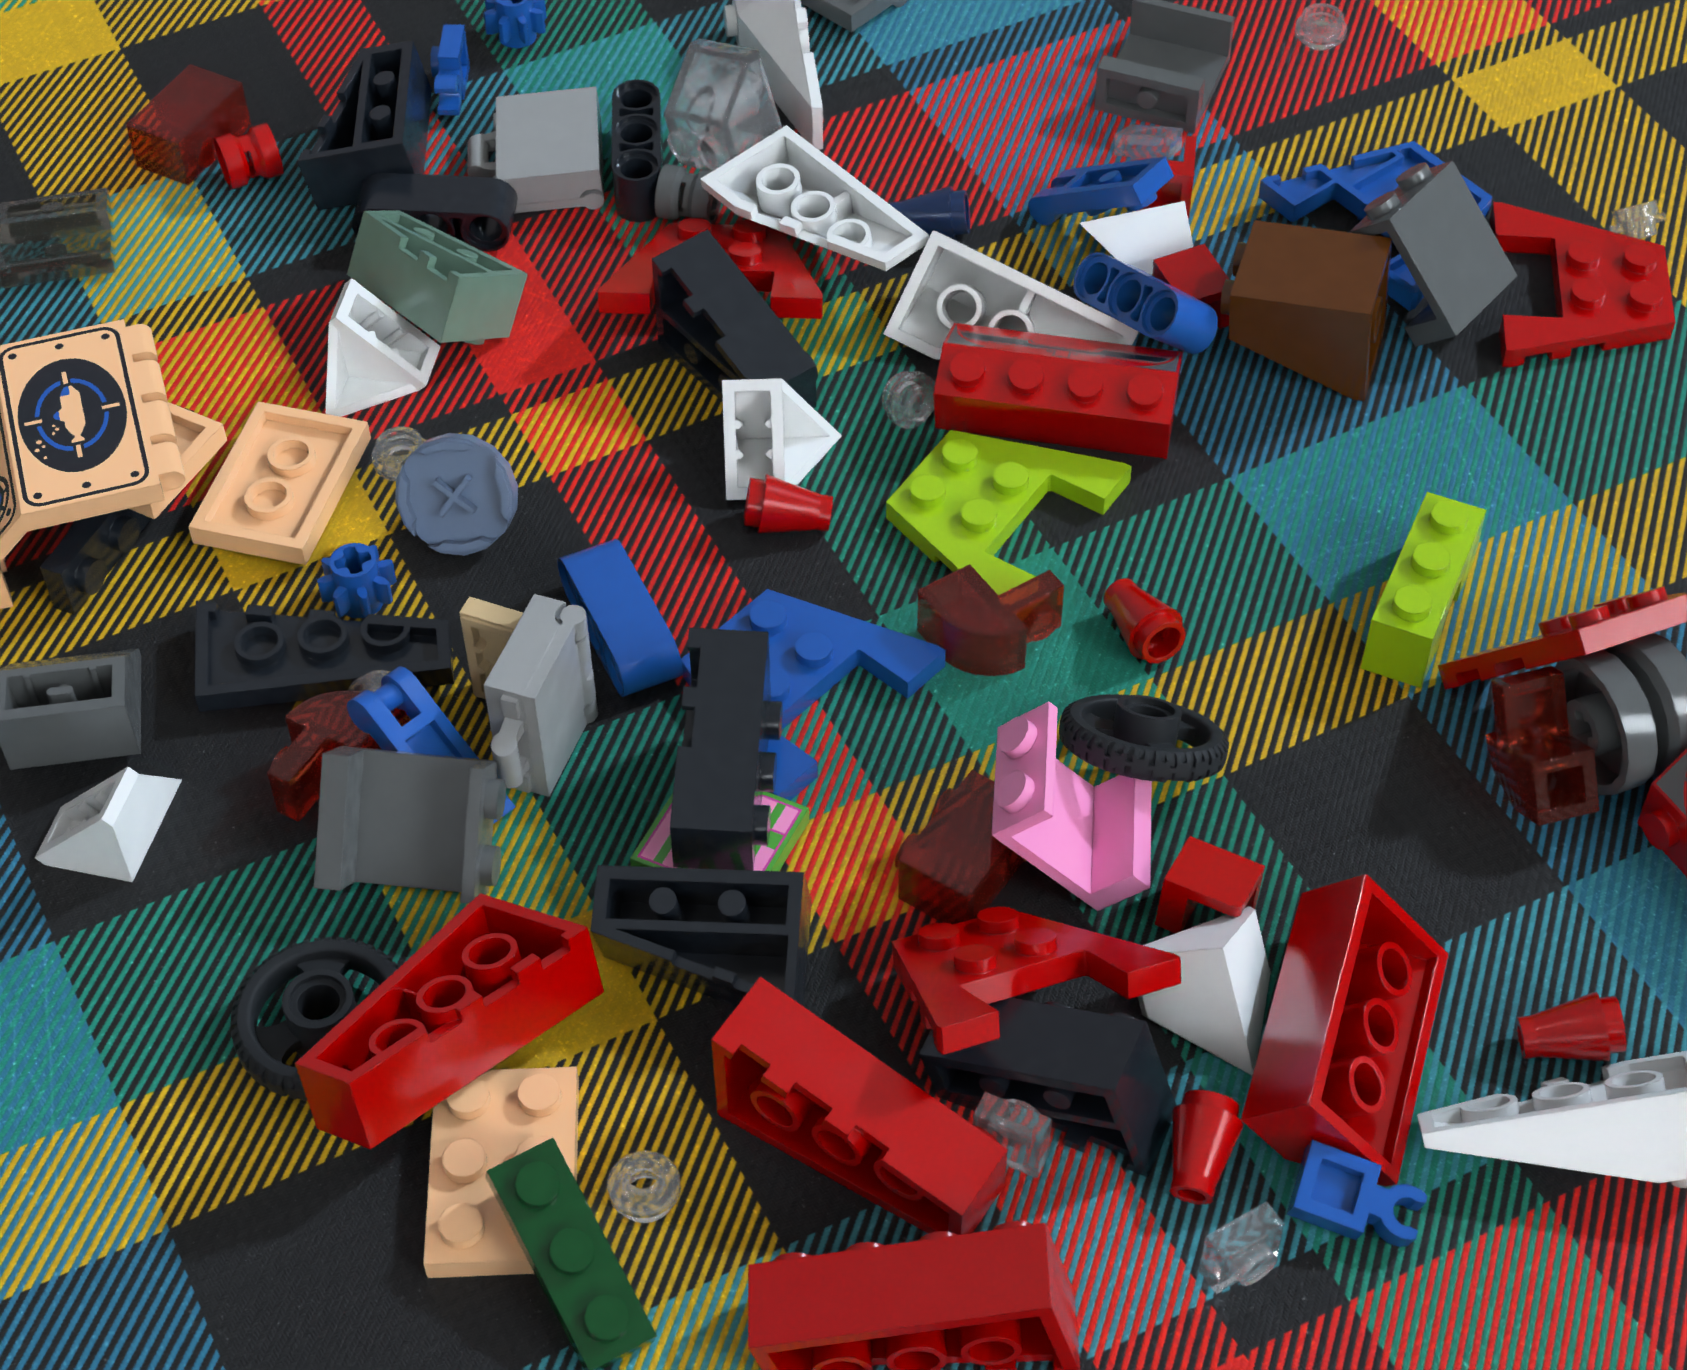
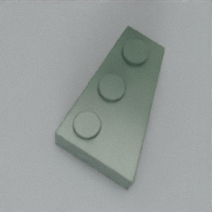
[347,210,528,345]

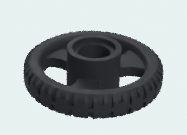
[1059,694,1229,782]
[230,937,399,1101]

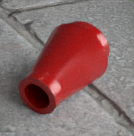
[743,474,833,534]
[1103,578,1186,664]
[1516,991,1627,1062]
[1170,1090,1243,1204]

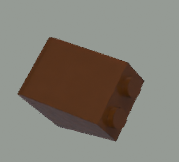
[1220,220,1392,401]

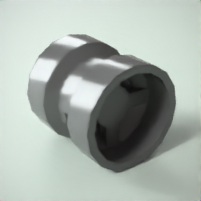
[655,164,721,224]

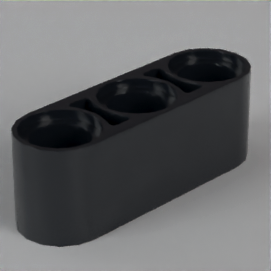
[612,79,664,223]
[352,173,518,251]

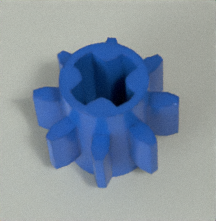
[483,0,547,48]
[317,543,397,618]

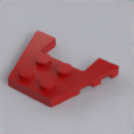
[1489,202,1675,367]
[598,218,823,319]
[1437,586,1687,690]
[892,907,1181,1055]

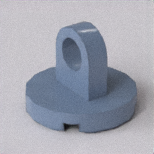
[395,433,518,556]

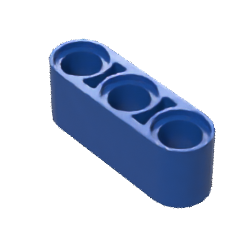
[1073,252,1218,354]
[557,539,683,697]

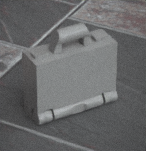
[467,86,604,213]
[484,594,598,797]

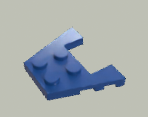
[1258,141,1493,311]
[681,589,946,801]

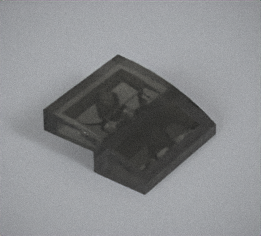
[0,188,115,288]

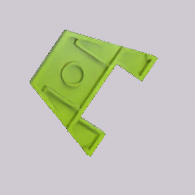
[886,430,1132,629]

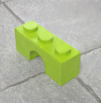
[1361,492,1487,688]

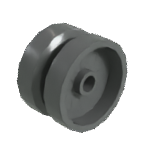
[1547,633,1687,795]

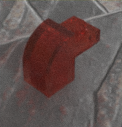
[917,564,1064,676]
[1486,666,1600,826]
[267,691,410,822]

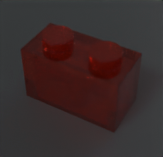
[126,64,251,186]
[895,770,1025,924]

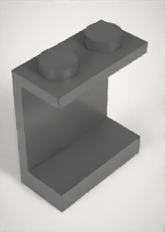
[1094,0,1235,133]
[1349,160,1517,347]
[314,746,506,904]

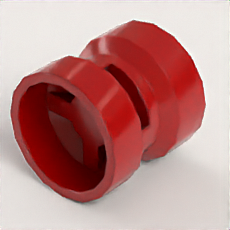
[213,123,284,190]

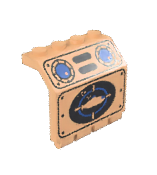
[0,319,186,609]

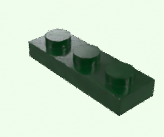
[485,1138,657,1370]

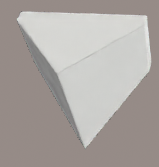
[1080,201,1194,275]
[325,278,441,417]
[722,378,842,500]
[35,767,182,882]
[1138,906,1270,1076]

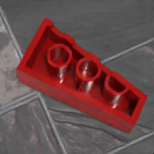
[295,893,604,1150]
[711,976,1008,1235]
[748,1221,1081,1370]

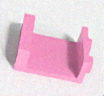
[992,701,1152,911]

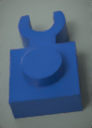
[430,25,470,115]
[1286,1140,1427,1247]

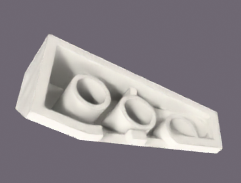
[723,0,823,150]
[701,125,929,271]
[884,230,1139,360]
[1417,1051,1687,1188]

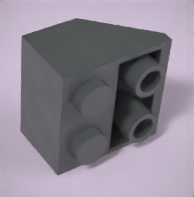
[0,648,141,770]

